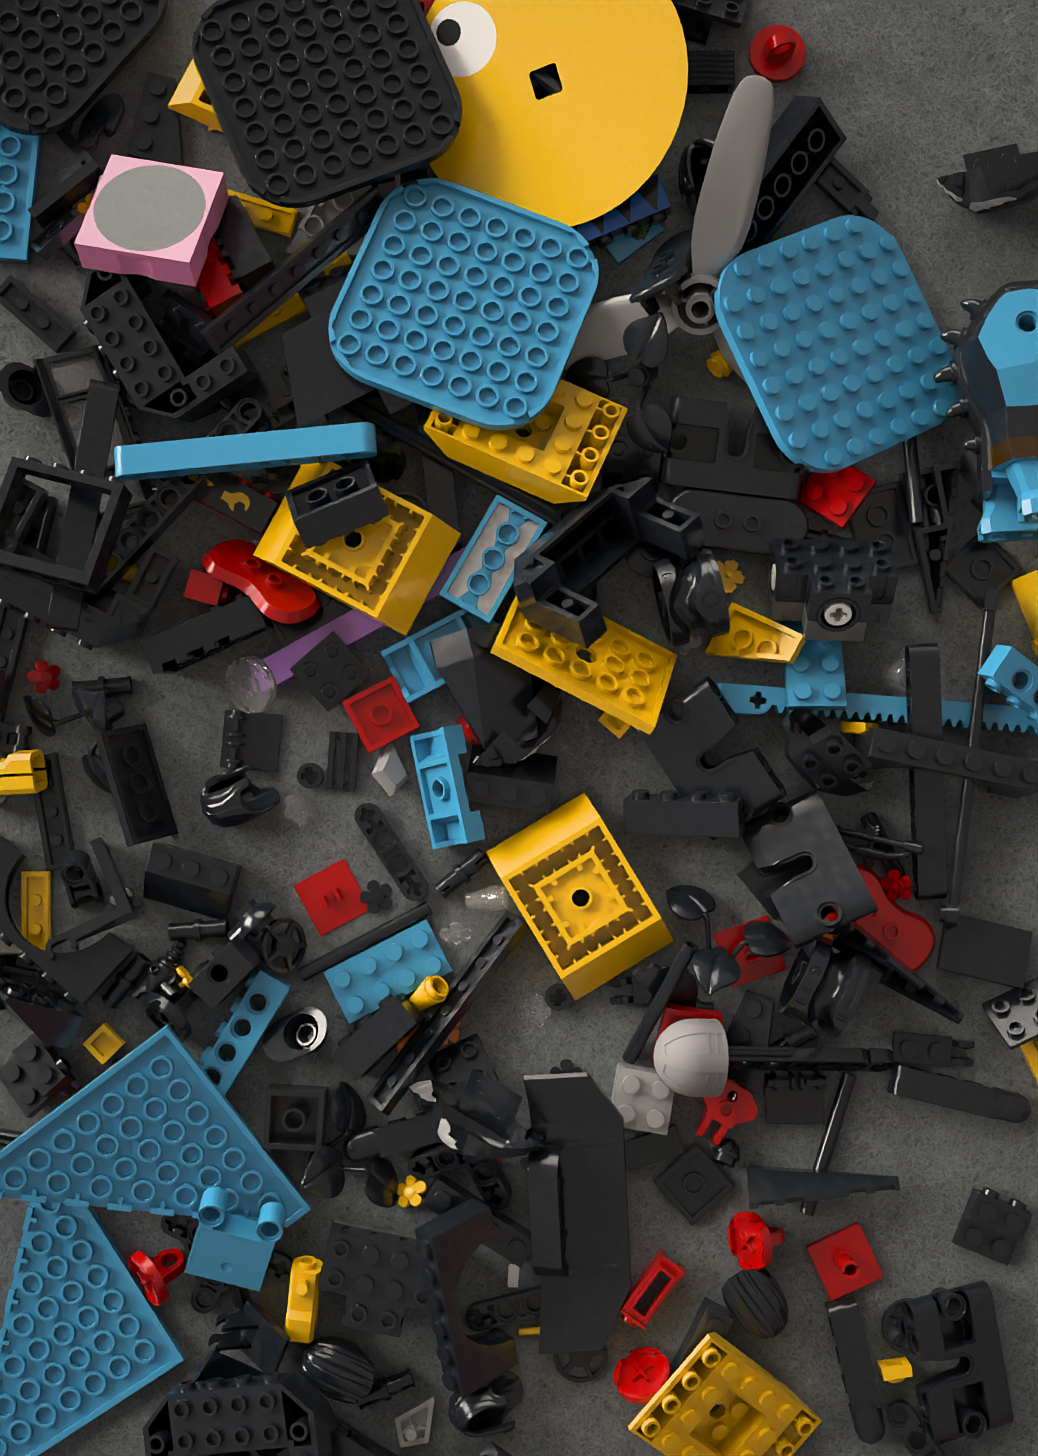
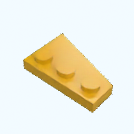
[705,602,806,664]

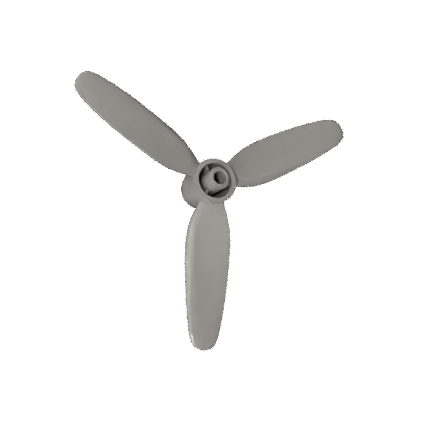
[564,75,774,383]

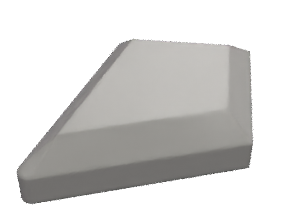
[372,742,409,796]
[395,1396,435,1448]

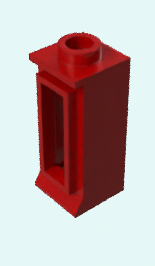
[620,1248,686,1330]

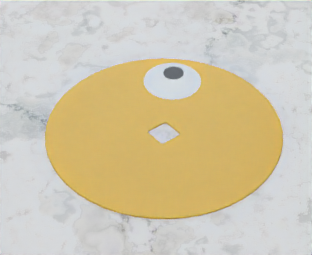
[426,0,688,227]

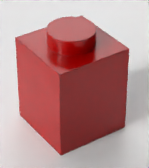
[183,569,231,607]

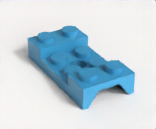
[381,609,496,704]
[409,724,485,849]

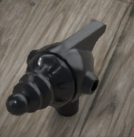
[132,940,186,1001]

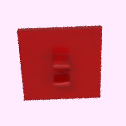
[293,859,368,937]
[713,915,786,988]

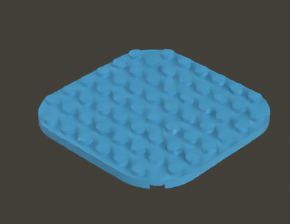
[328,178,599,430]
[714,215,957,473]

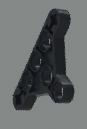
[160,1214,293,1314]

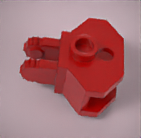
[695,1077,758,1146]

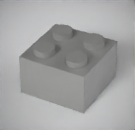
[611,1062,675,1135]

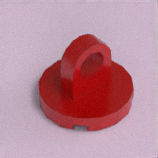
[748,25,806,83]
[728,1211,785,1271]
[128,1248,186,1307]
[614,1347,672,1404]

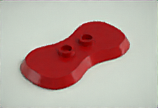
[202,539,319,624]
[827,864,936,972]

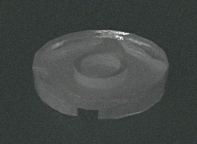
[225,655,277,713]

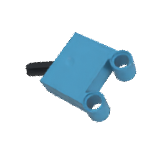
[184,1187,287,1310]

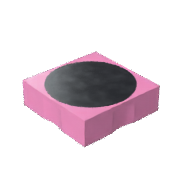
[74,155,229,287]

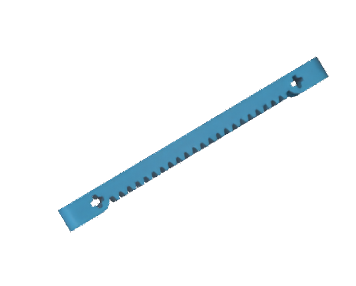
[715,683,1038,738]

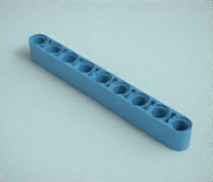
[114,422,377,481]

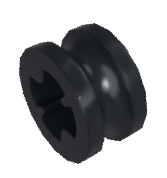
[297,763,324,789]
[545,983,571,1011]

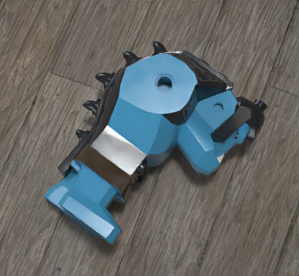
[933,280,1038,543]

